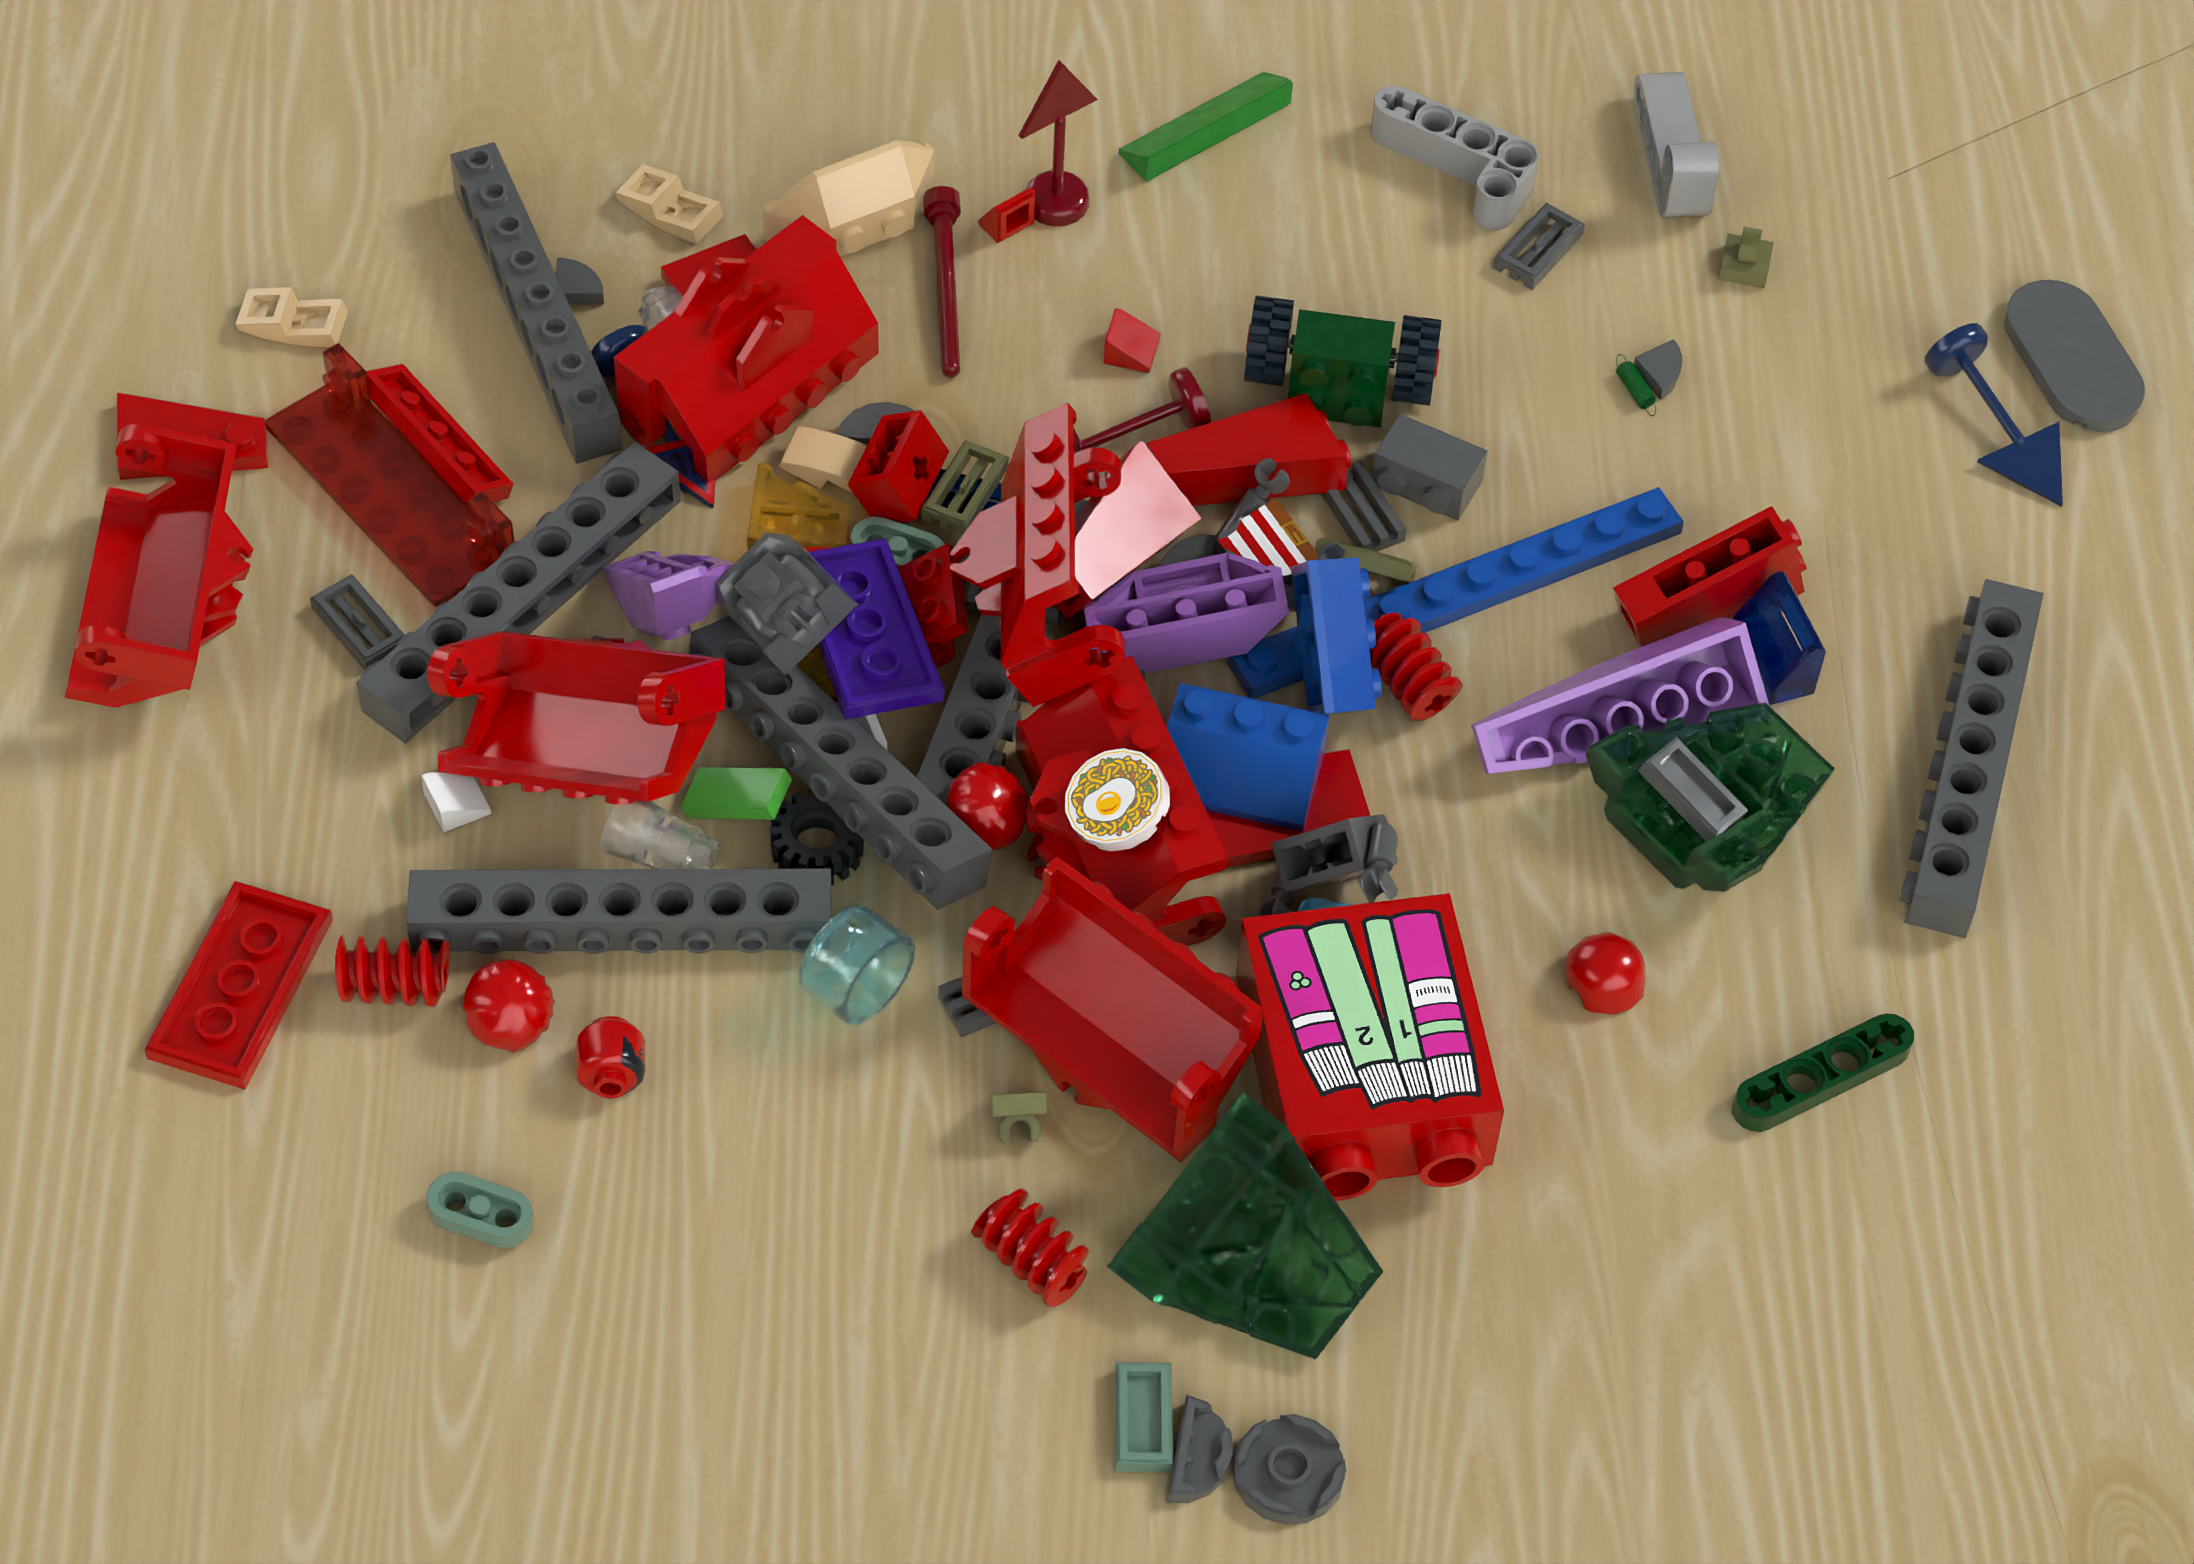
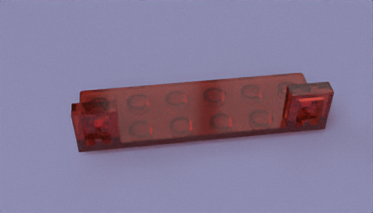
[265,343,514,607]

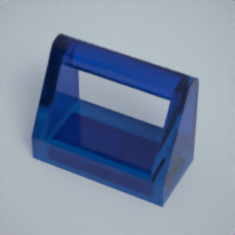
[1732,571,1826,705]

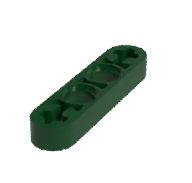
[1732,1013,1914,1132]

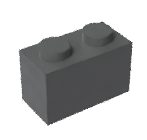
[1372,414,1488,521]

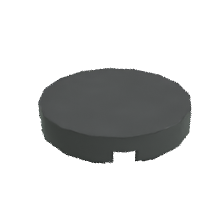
[1233,1414,1346,1525]

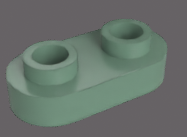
[851,517,944,567]
[427,1172,534,1248]

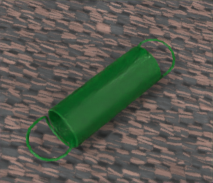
[1616,354,1656,416]

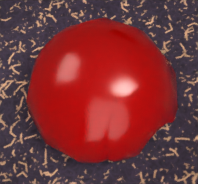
[1565,932,1646,1015]

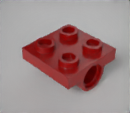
[898,543,969,668]

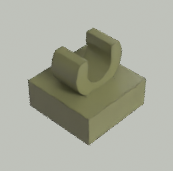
[1718,227,1774,288]
[989,1092,1047,1143]

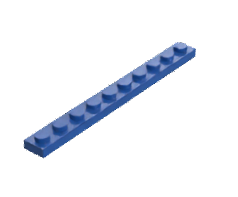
[1228,487,1684,699]

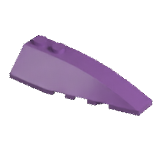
[1471,617,1772,774]

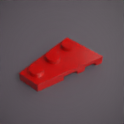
[117,392,268,480]

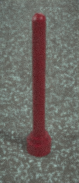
[923,186,961,378]

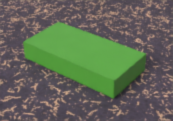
[680,767,792,820]

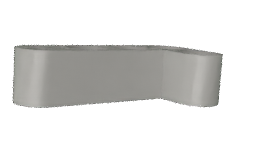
[1634,72,1719,218]
[1371,86,1539,230]

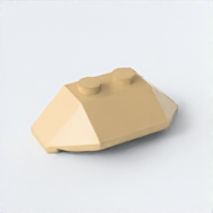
[763,140,934,257]

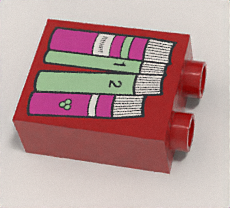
[1236,893,1504,1201]

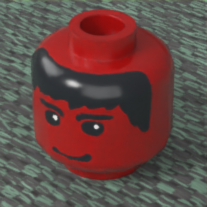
[575,1016,645,1099]

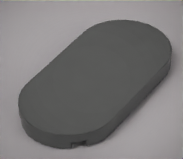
[2004,280,2145,432]

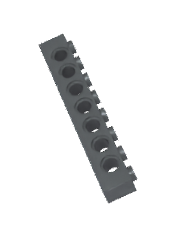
[450,142,622,464]
[357,441,680,744]
[917,500,1088,805]
[1900,579,2044,938]
[689,616,992,910]
[406,869,832,954]

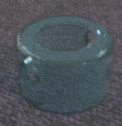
[799,904,915,1025]

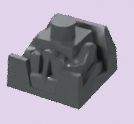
[715,533,858,676]

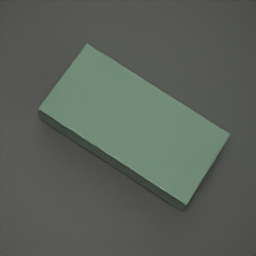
[1115,1362,1173,1473]

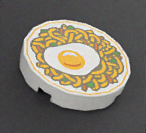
[1065,748,1170,852]

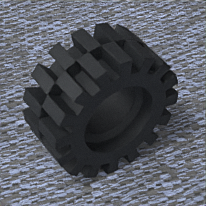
[770,789,864,886]

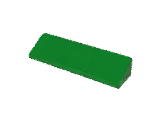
[1118,72,1293,181]

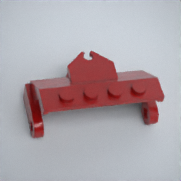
[614,215,879,483]
[950,402,1125,707]
[65,424,253,708]
[427,631,725,805]
[1015,656,1229,946]
[962,856,1264,1162]

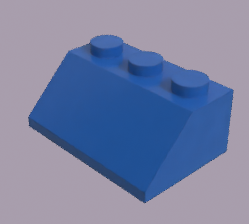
[1291,558,1382,715]
[1167,683,1329,832]

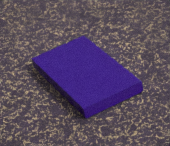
[809,538,945,720]

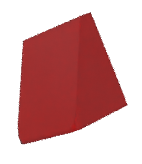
[979,187,1035,243]
[1103,308,1161,373]

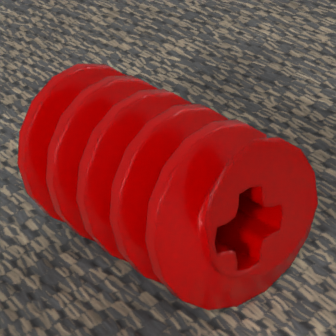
[1369,612,1463,721]
[335,935,450,1007]
[971,1188,1089,1307]

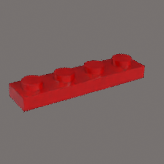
[359,364,514,507]

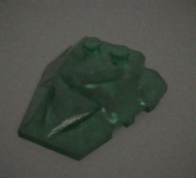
[1585,702,1835,892]
[1107,1092,1384,1360]

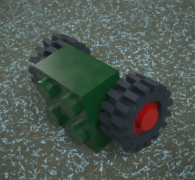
[1244,295,1442,428]

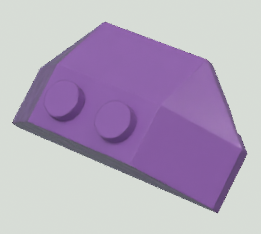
[602,551,735,641]
[1084,553,1289,673]

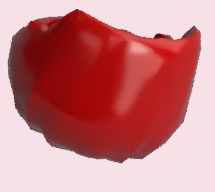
[946,762,1027,850]
[462,959,555,1053]

